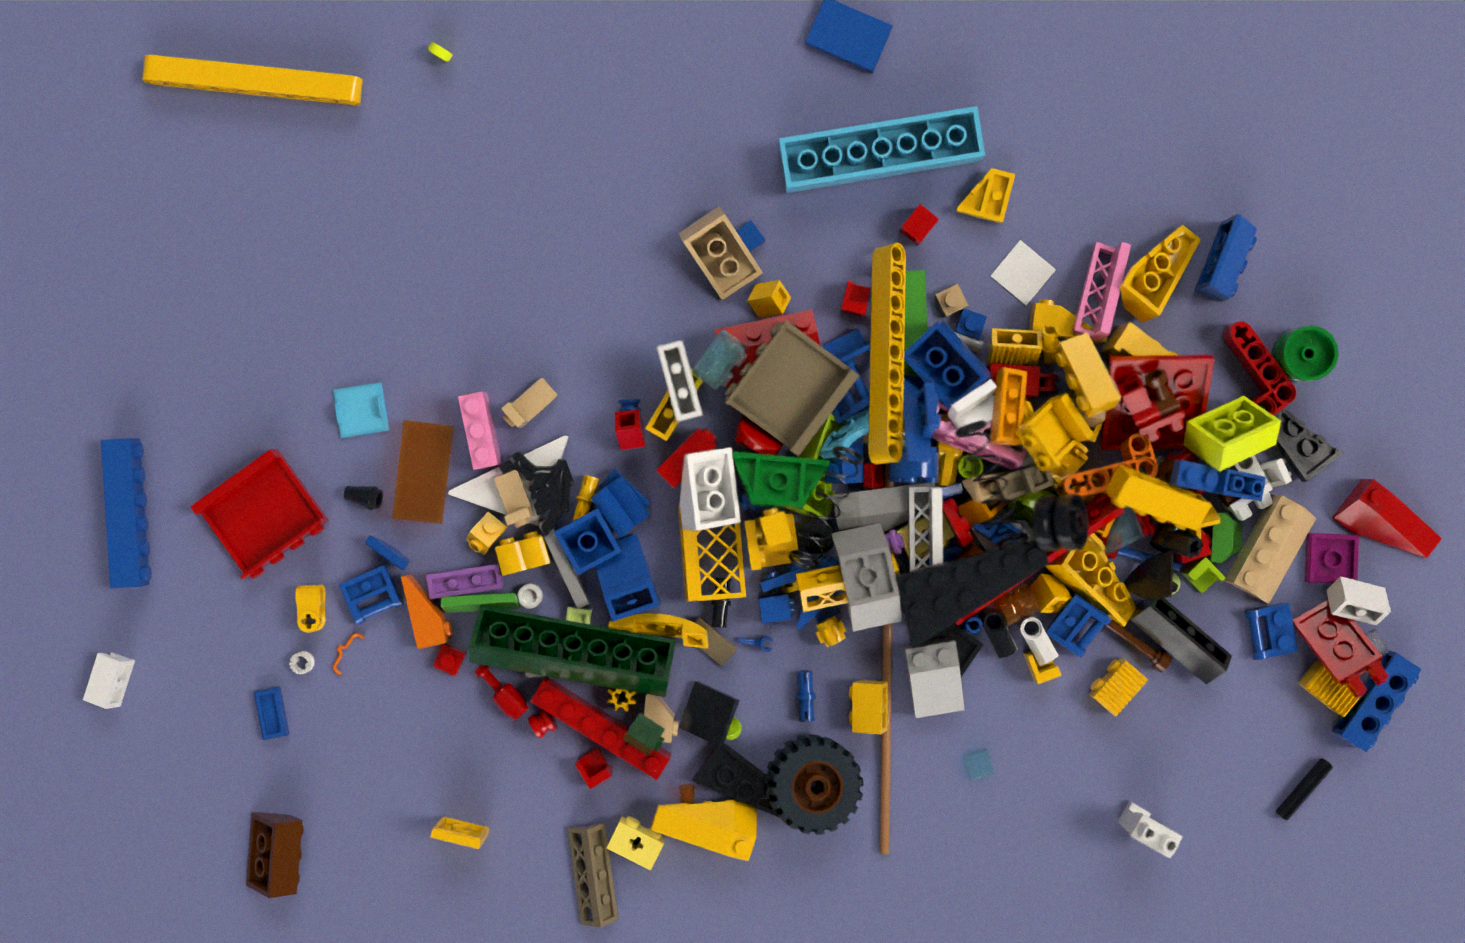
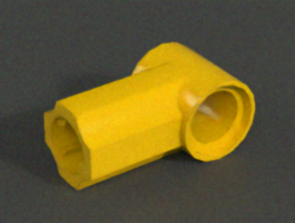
[935,441,963,486]

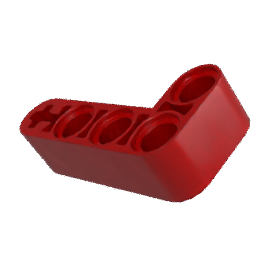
[1222,321,1297,416]

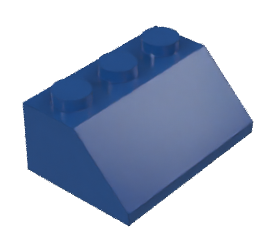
[1194,214,1257,301]
[904,321,993,410]

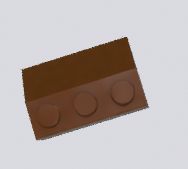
[246,812,304,898]

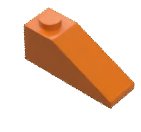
[401,574,453,649]

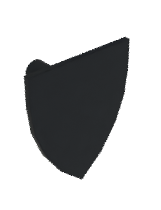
[1124,550,1178,600]

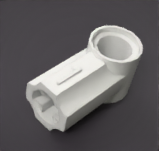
[1019,616,1059,666]

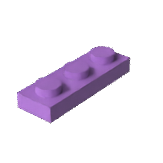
[426,564,504,599]

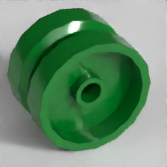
[1271,326,1339,382]

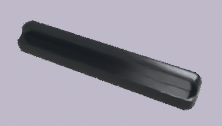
[1276,758,1333,821]

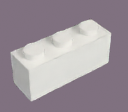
[657,340,703,422]

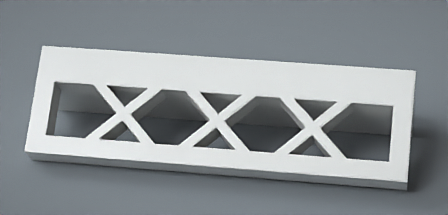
[908,486,943,571]

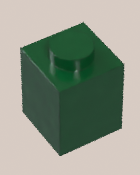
[623,713,665,755]

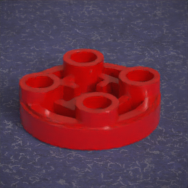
[735,416,783,455]
[942,498,974,548]

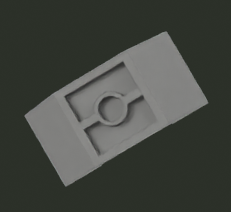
[832,523,902,632]

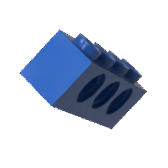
[1332,650,1422,752]

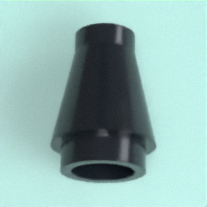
[344,485,383,510]

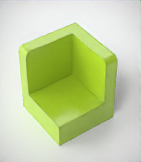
[1181,557,1226,593]

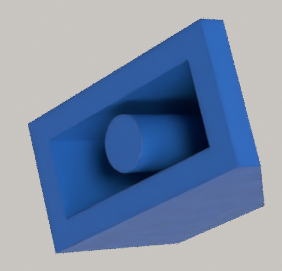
[825,436,864,484]

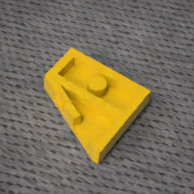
[955,168,1016,224]

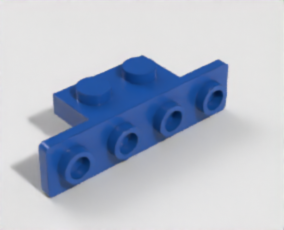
[903,375,941,463]

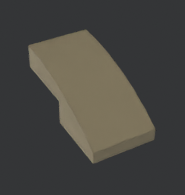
[995,464,1055,502]

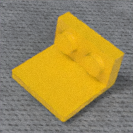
[744,513,800,571]

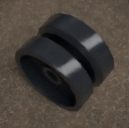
[1033,494,1089,552]

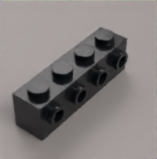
[1131,598,1232,684]

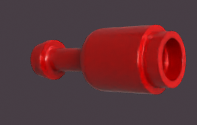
[474,665,530,721]

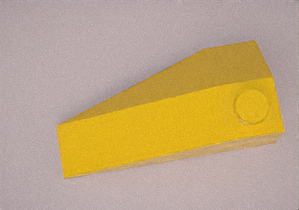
[1120,225,1201,323]
[1045,533,1136,627]
[650,799,757,861]

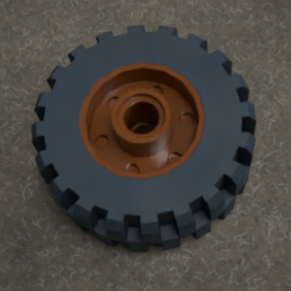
[765,734,864,835]

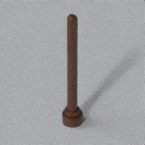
[1070,593,1173,673]

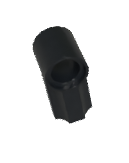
[1150,522,1202,558]
[979,608,1018,659]

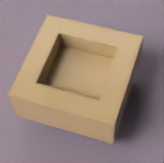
[934,284,969,317]

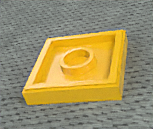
[430,816,490,849]

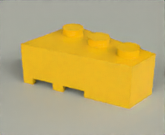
[1102,322,1178,356]

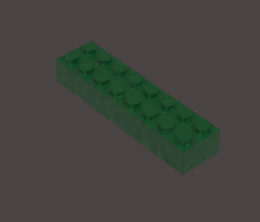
[468,605,676,697]

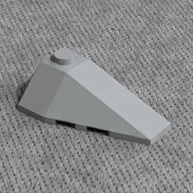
[833,482,935,532]

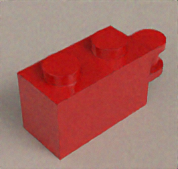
[987,363,1058,402]

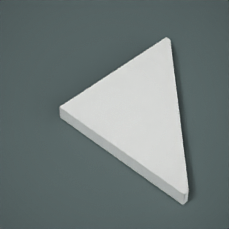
[448,435,569,526]

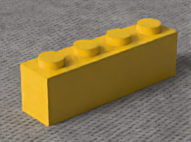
[1105,465,1212,531]

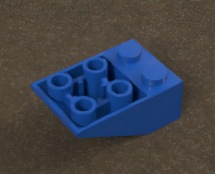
[595,533,661,622]

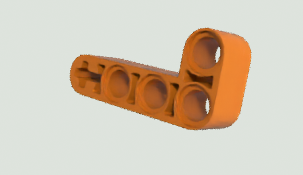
[1057,433,1158,498]

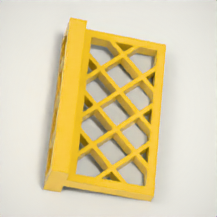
[677,503,746,603]

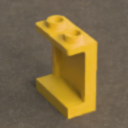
[1015,393,1093,473]

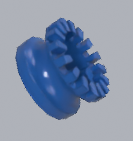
[618,399,641,412]

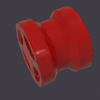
[528,709,558,739]

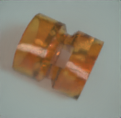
[995,583,1040,626]

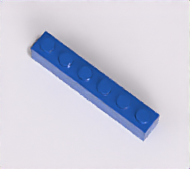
[101,438,152,589]

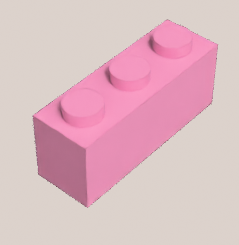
[458,391,502,470]

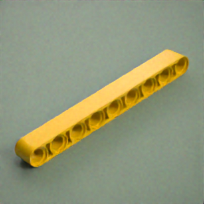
[142,55,363,105]
[869,243,906,464]

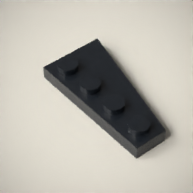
[692,742,780,818]

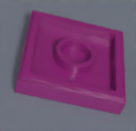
[1305,533,1360,583]

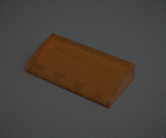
[392,420,453,524]

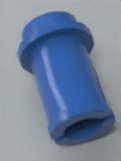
[961,614,982,633]

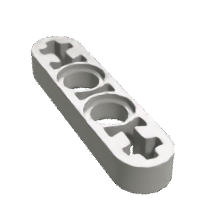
[538,518,590,609]

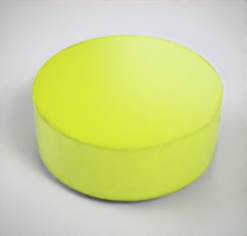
[427,41,453,62]

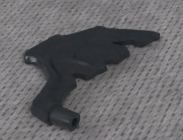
[498,452,575,538]

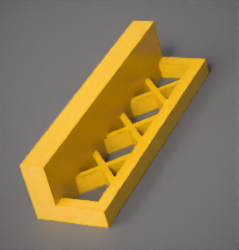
[796,554,899,612]

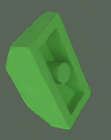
[1211,512,1242,563]

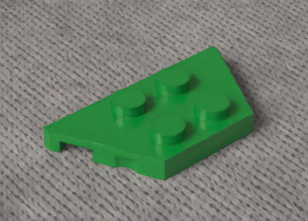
[733,452,830,510]

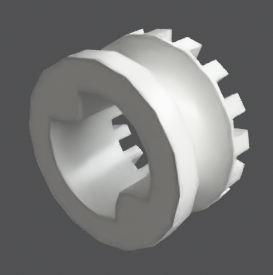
[289,651,315,674]

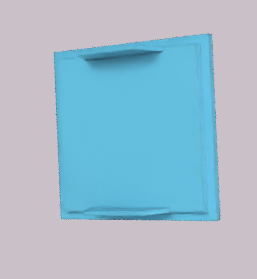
[333,382,389,438]

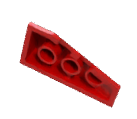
[1332,479,1442,558]

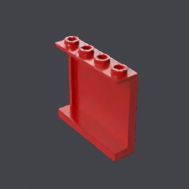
[190,449,329,580]

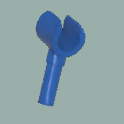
[738,636,773,652]

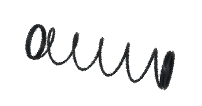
[955,420,1029,549]
[788,446,863,570]

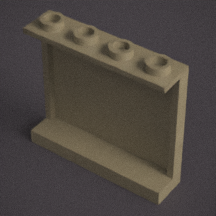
[724,320,859,456]

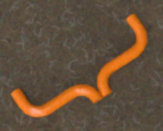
[333,633,365,676]

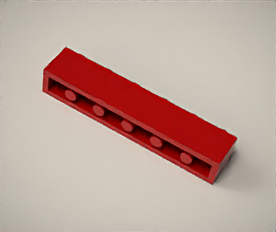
[530,677,671,780]

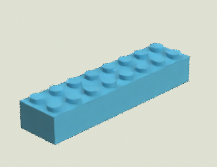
[778,106,985,193]

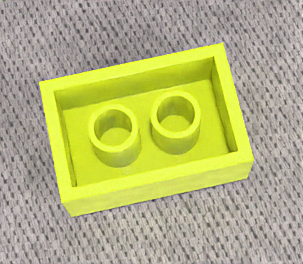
[1183,396,1281,471]

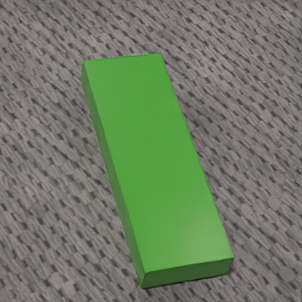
[441,593,519,613]

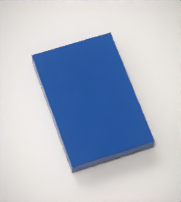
[805,0,893,73]

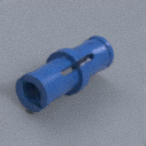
[796,670,816,722]

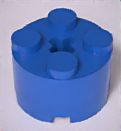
[888,447,939,482]

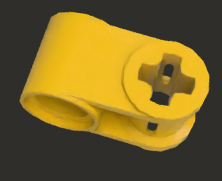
[295,584,326,633]

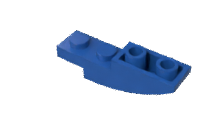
[1170,460,1266,501]

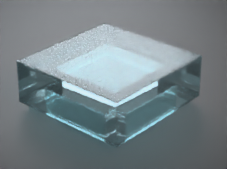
[963,749,995,781]

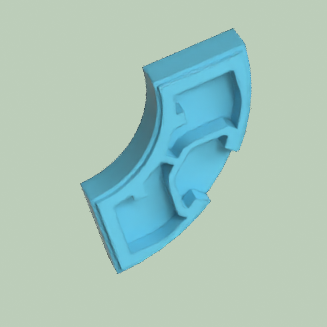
[819,409,869,459]

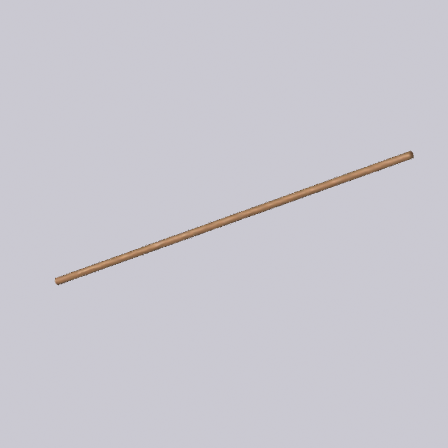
[880,463,894,854]

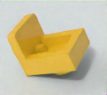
[466,512,507,555]

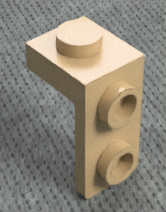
[501,378,558,428]
[494,470,535,528]

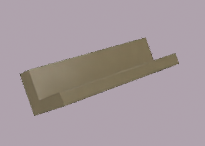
[567,822,619,928]

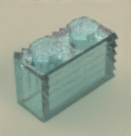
[692,329,748,390]

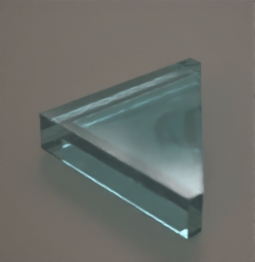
[1105,506,1145,553]

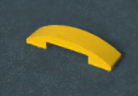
[608,613,709,648]

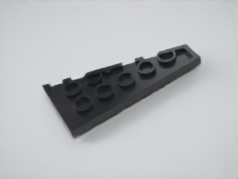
[895,540,1049,649]

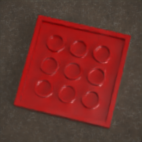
[1100,355,1214,450]

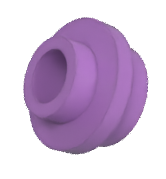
[885,529,905,554]

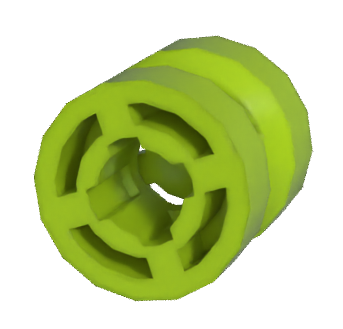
[958,454,983,479]

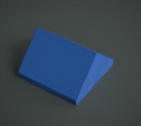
[554,508,622,575]

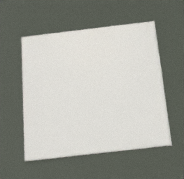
[991,240,1056,305]

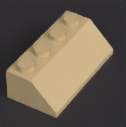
[1224,495,1316,604]

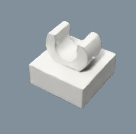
[1260,458,1292,488]

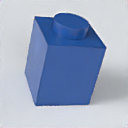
[758,593,796,624]

